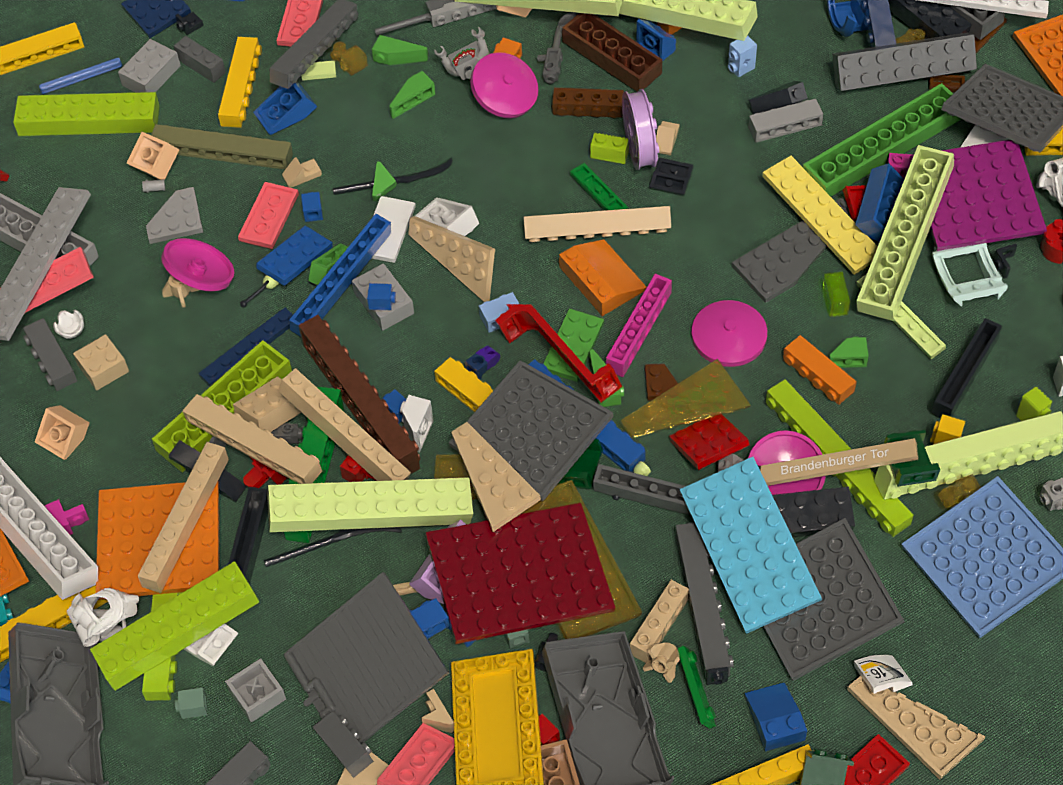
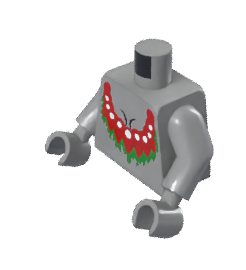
[434,27,489,80]

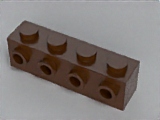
[553,87,624,118]

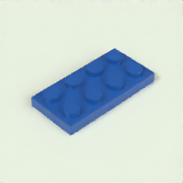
[256,226,333,286]

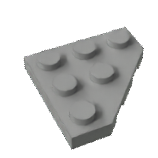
[146,187,203,244]

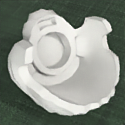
[53,310,84,339]

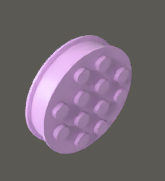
[622,89,659,170]

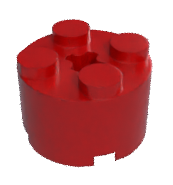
[1040,219,1063,264]

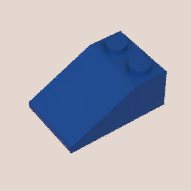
[253,82,317,135]
[744,682,807,751]

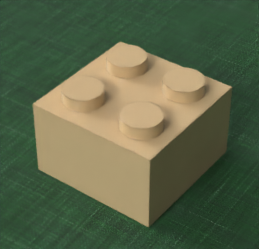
[73,334,129,391]

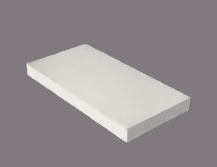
[372,196,416,263]

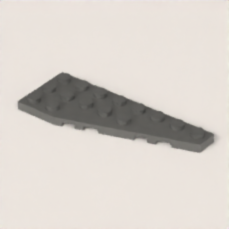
[732,196,851,303]

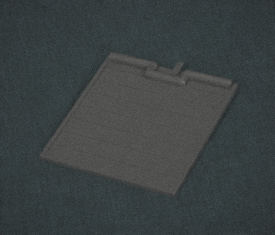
[284,572,449,744]

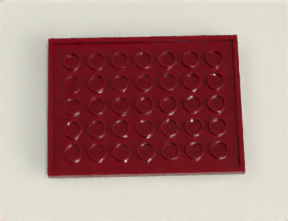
[425,503,616,644]

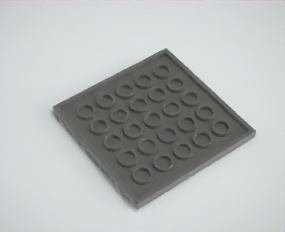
[941,64,1063,152]
[449,360,613,502]
[764,518,904,681]

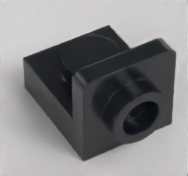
[175,12,204,35]

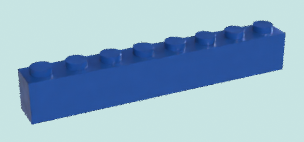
[289,214,391,337]
[528,359,646,472]

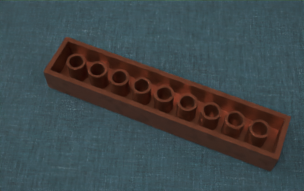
[298,315,421,474]

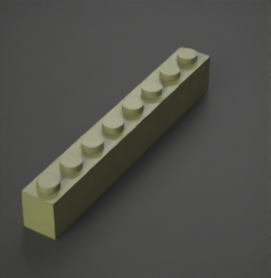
[151,124,293,170]

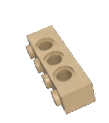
[630,580,689,663]

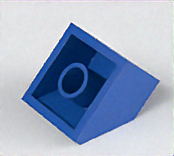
[637,19,676,60]

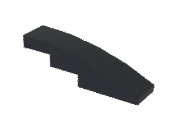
[168,440,247,503]

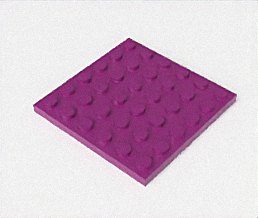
[910,140,1047,251]

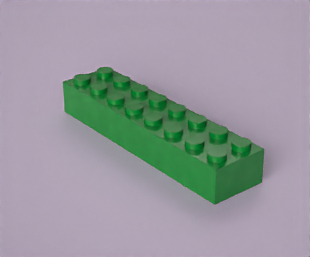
[284,387,344,543]

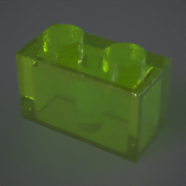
[822,271,850,317]

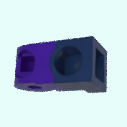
[465,345,500,380]

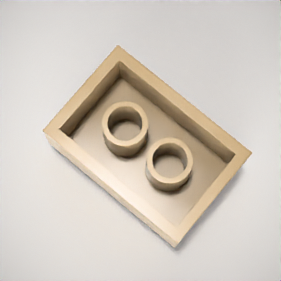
[233,377,301,432]

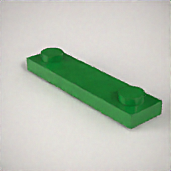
[570,163,628,211]
[678,646,716,729]

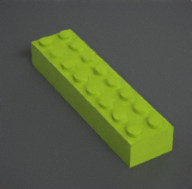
[13,92,160,136]
[152,340,292,473]
[90,561,259,691]

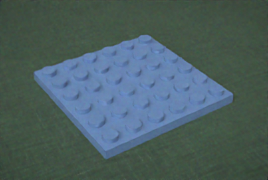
[902,476,1063,639]

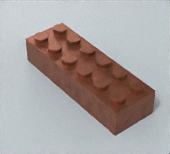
[562,13,663,92]

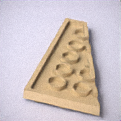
[408,216,495,302]
[451,422,541,532]
[847,676,986,780]

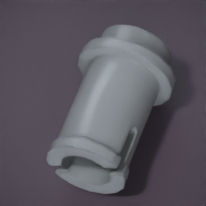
[142,179,165,193]

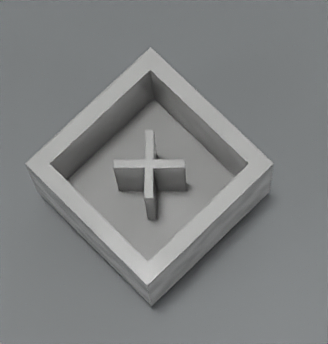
[225,658,286,722]

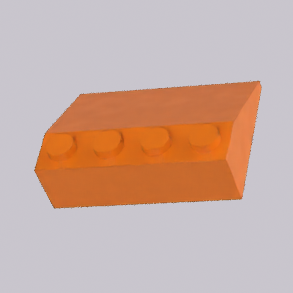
[559,239,647,316]

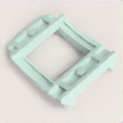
[932,243,1008,307]

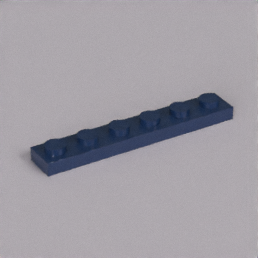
[198,307,293,387]

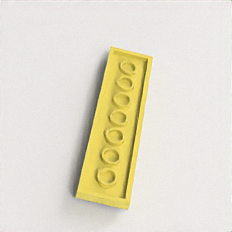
[762,156,878,275]

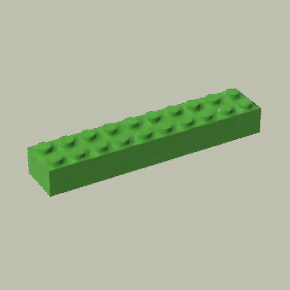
[803,83,962,197]

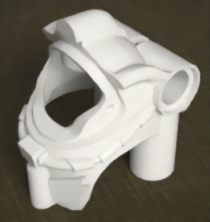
[1036,158,1063,207]
[67,588,139,647]

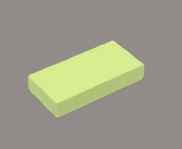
[301,61,336,81]

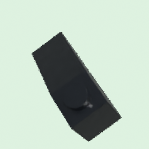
[748,81,808,115]

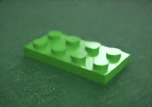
[543,308,604,382]

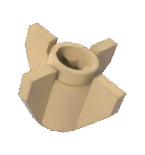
[162,275,199,308]
[643,643,680,683]

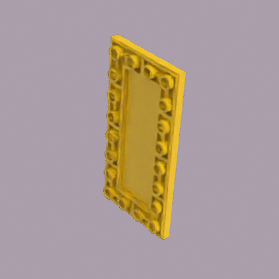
[451,649,544,785]

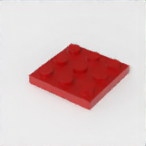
[669,412,749,470]

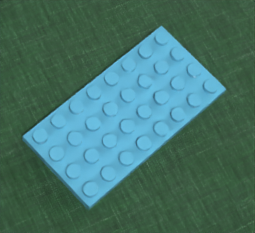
[680,457,822,634]

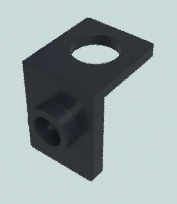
[993,243,1017,279]
[706,667,729,685]

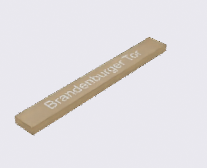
[761,438,918,486]

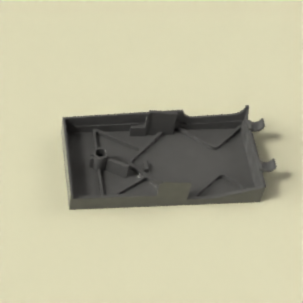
[8,622,109,785]
[542,631,674,785]

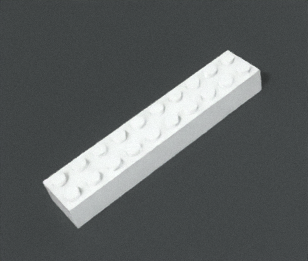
[0,457,98,600]

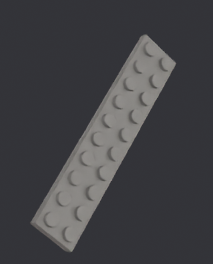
[0,187,91,341]

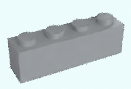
[748,99,823,142]

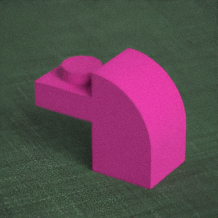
[44,500,89,535]

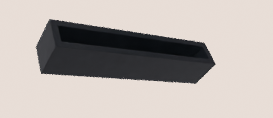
[932,318,1002,418]
[228,487,268,585]

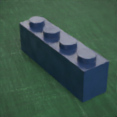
[861,0,896,48]

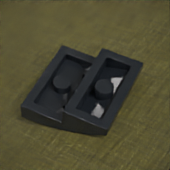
[650,157,694,196]

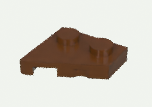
[645,364,685,401]

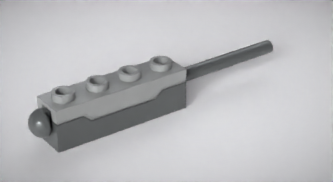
[374,0,496,35]

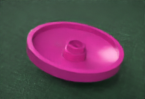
[470,53,538,118]
[161,238,234,291]
[692,300,767,367]
[748,431,826,495]

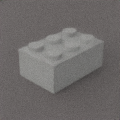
[118,39,180,93]
[352,263,414,331]

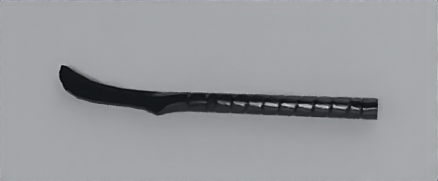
[333,158,453,195]
[264,527,402,568]

